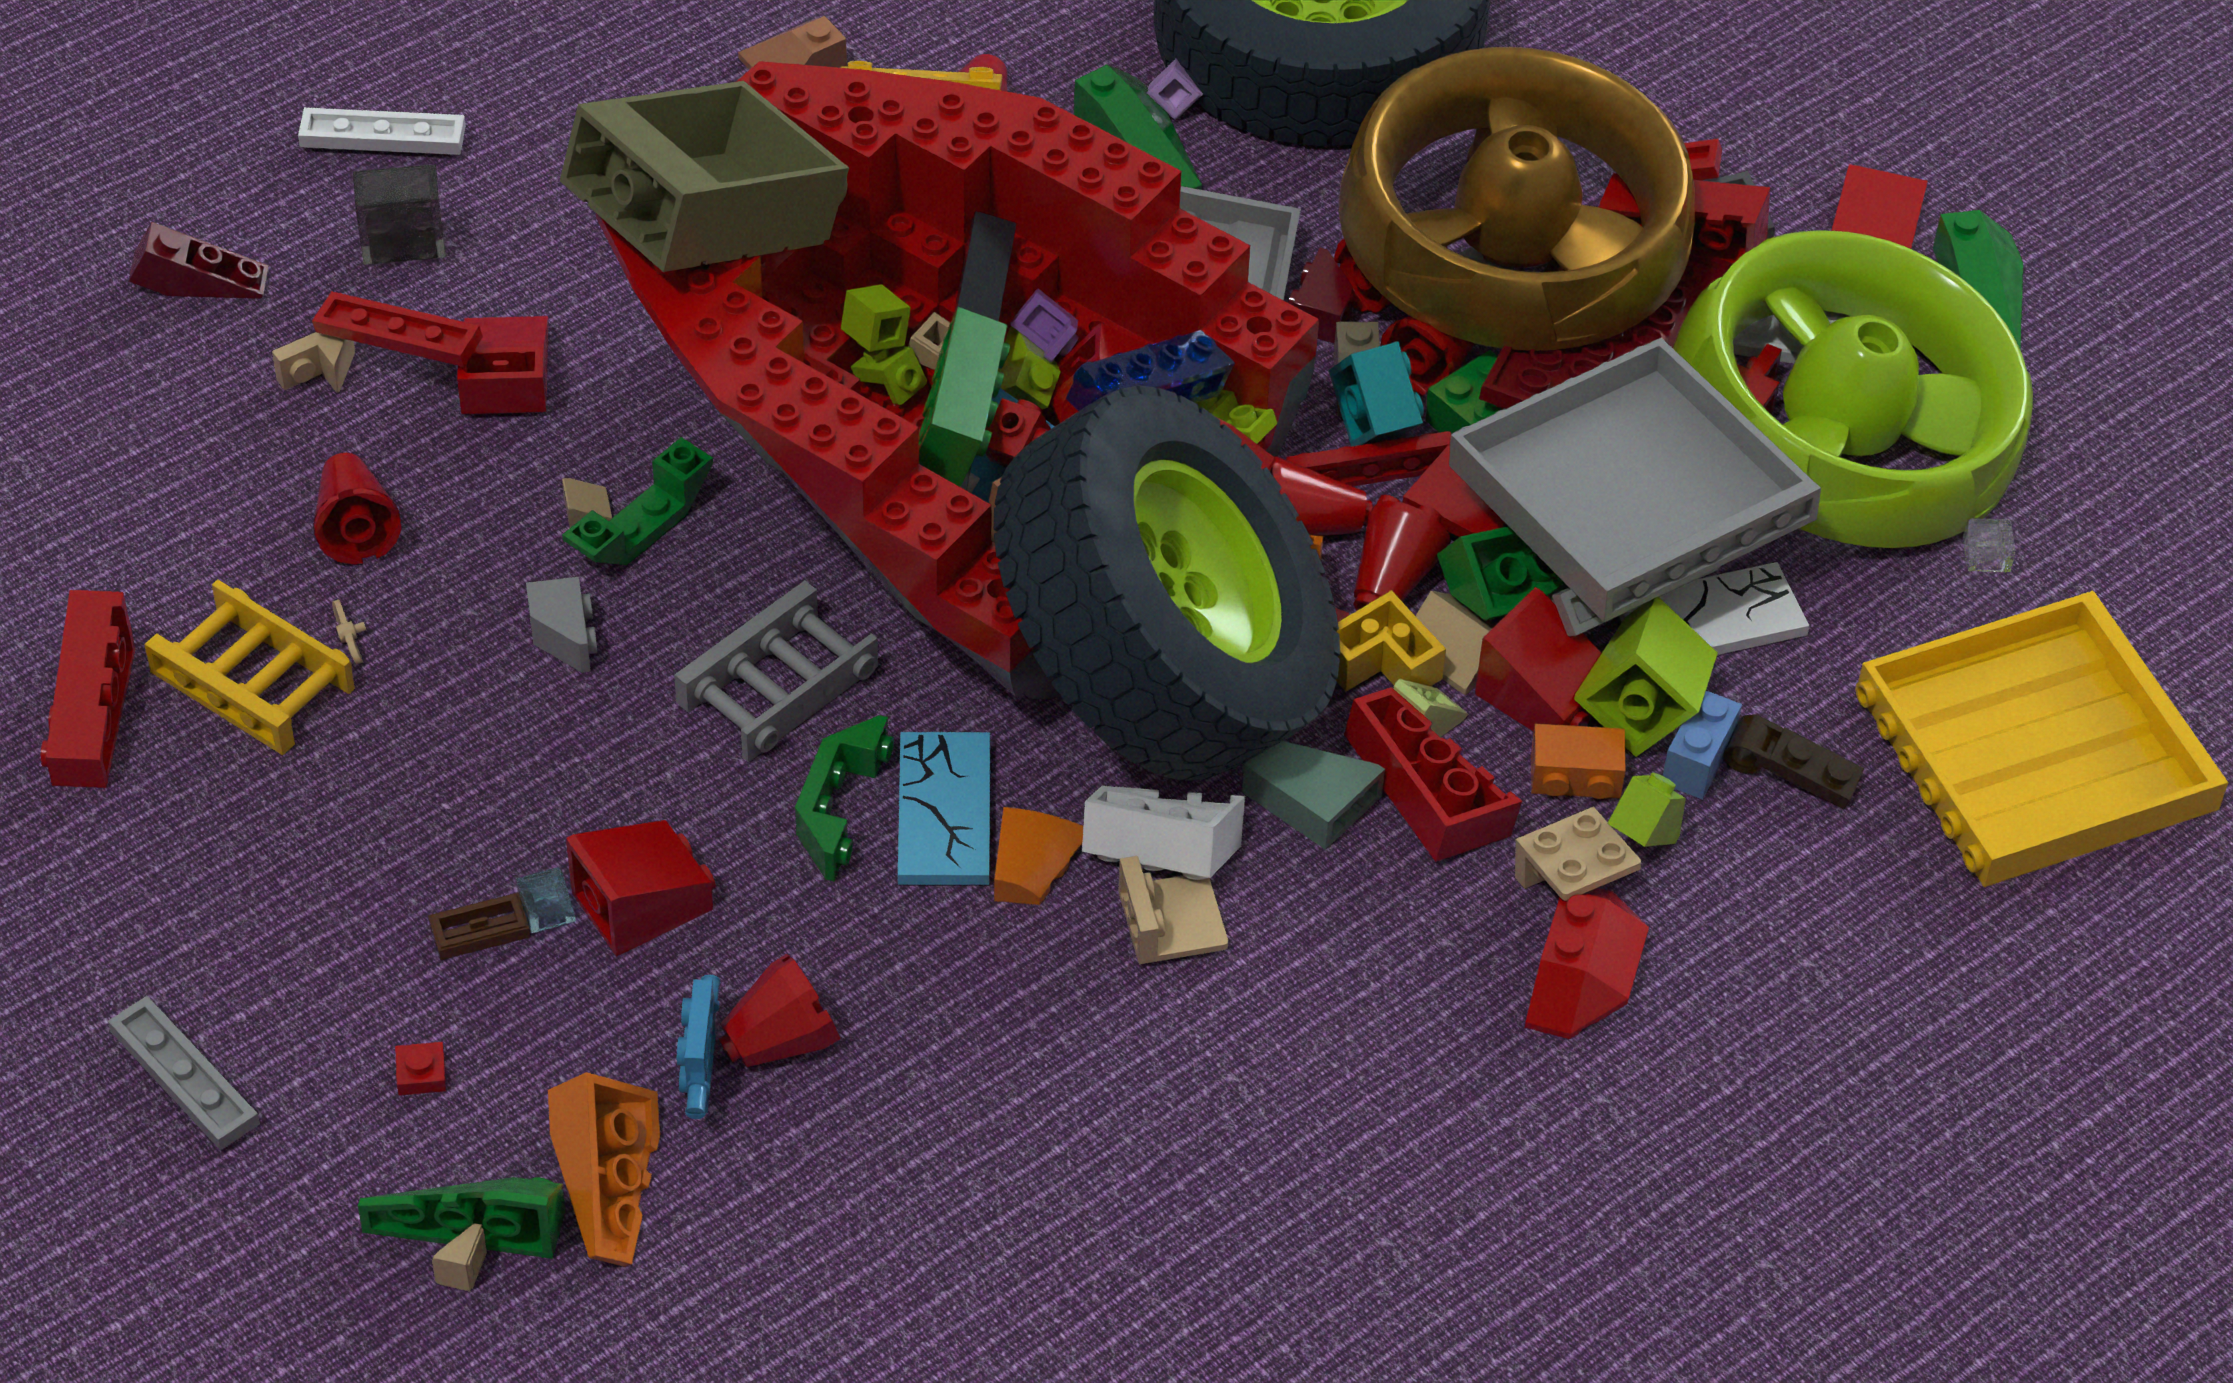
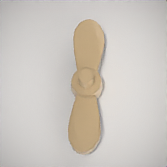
[332,599,366,664]

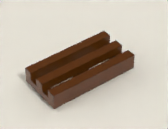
[428,893,531,960]

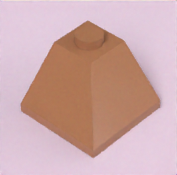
[738,16,847,70]

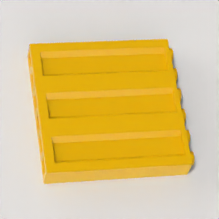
[1855,591,2228,887]

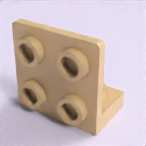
[1515,806,1641,901]
[1118,856,1228,964]

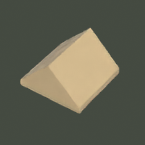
[1416,591,1496,695]

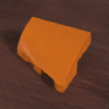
[994,807,1083,905]

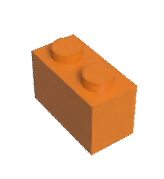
[1531,724,1626,799]

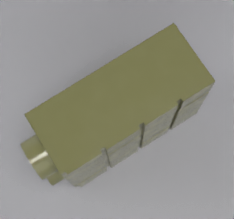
[560,81,849,272]

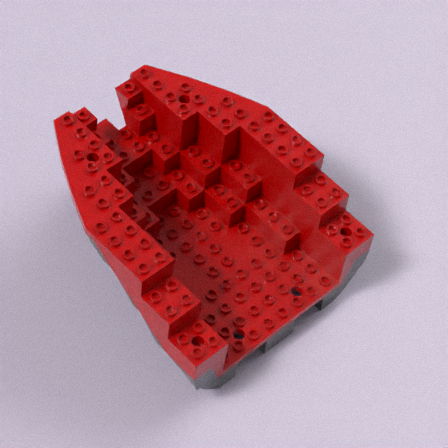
[596,61,1319,699]

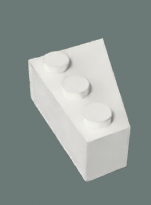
[1082,786,1245,880]

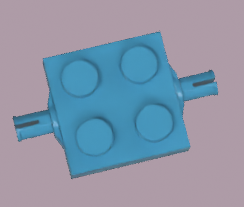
[677,975,720,1119]

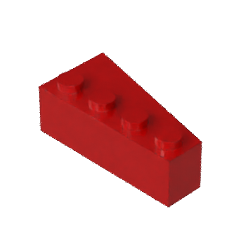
[1598,173,1770,267]
[41,590,136,788]
[1344,687,1522,862]

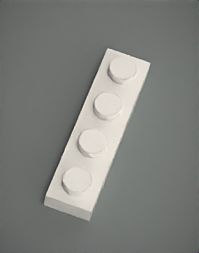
[298,108,466,155]

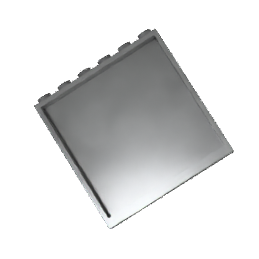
[1449,338,1821,622]

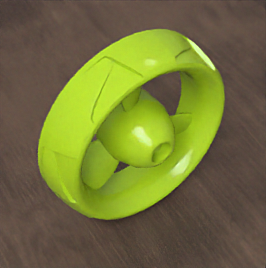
[1673,230,2033,548]

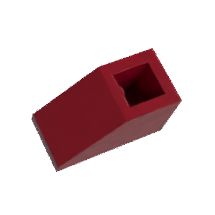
[1288,247,1354,343]

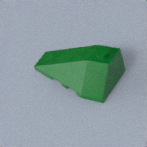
[1074,64,1202,190]
[1933,210,2023,349]
[1437,526,1564,621]
[358,1177,566,1259]

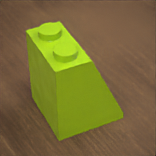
[1574,597,1718,757]

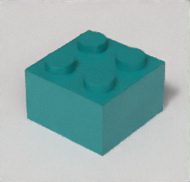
[1328,342,1424,446]

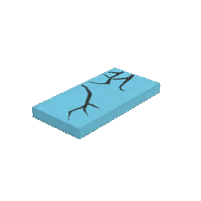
[898,732,990,885]

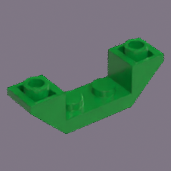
[562,437,713,565]
[795,715,894,882]

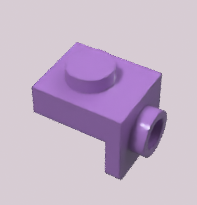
[1010,289,1079,362]

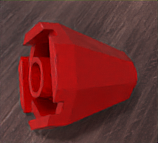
[718,954,841,1067]

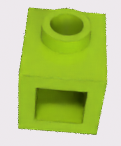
[841,285,911,352]

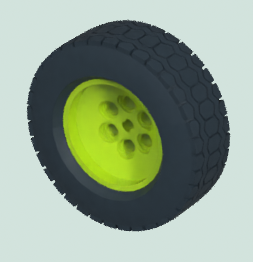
[1154,0,1491,146]
[993,386,1340,781]

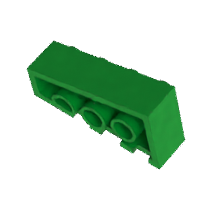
[919,307,1010,487]

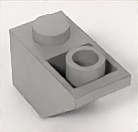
[526,577,597,673]

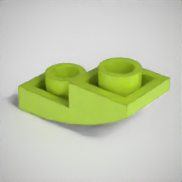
[1188,386,1277,444]

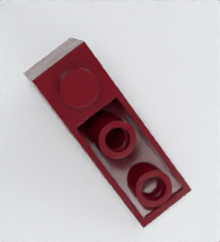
[128,222,269,299]

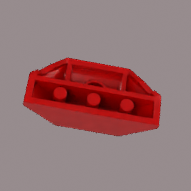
[1524,888,1649,1039]

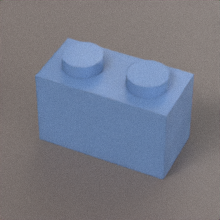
[1663,691,1742,800]

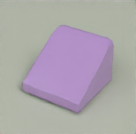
[1147,59,1203,120]

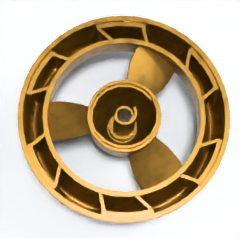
[1339,47,1695,351]

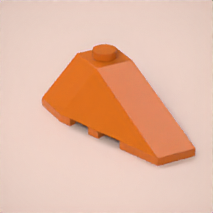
[548,1072,660,1267]

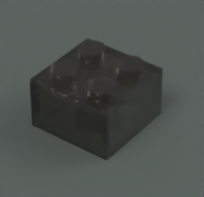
[353,164,446,265]

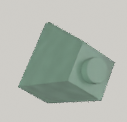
[1242,741,1385,850]

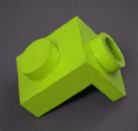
[851,346,927,405]

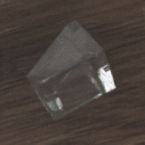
[1963,518,2015,572]

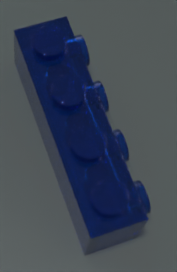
[1066,330,1235,411]

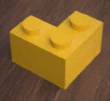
[1336,590,1446,692]

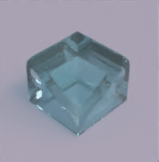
[516,867,576,933]

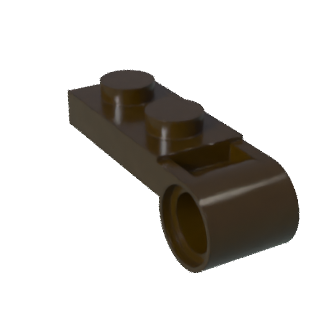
[1723,715,1864,809]

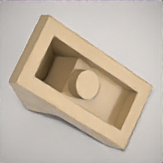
[272,332,355,393]

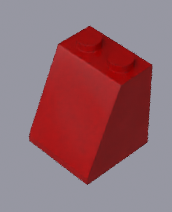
[1475,587,1602,732]
[566,820,716,957]

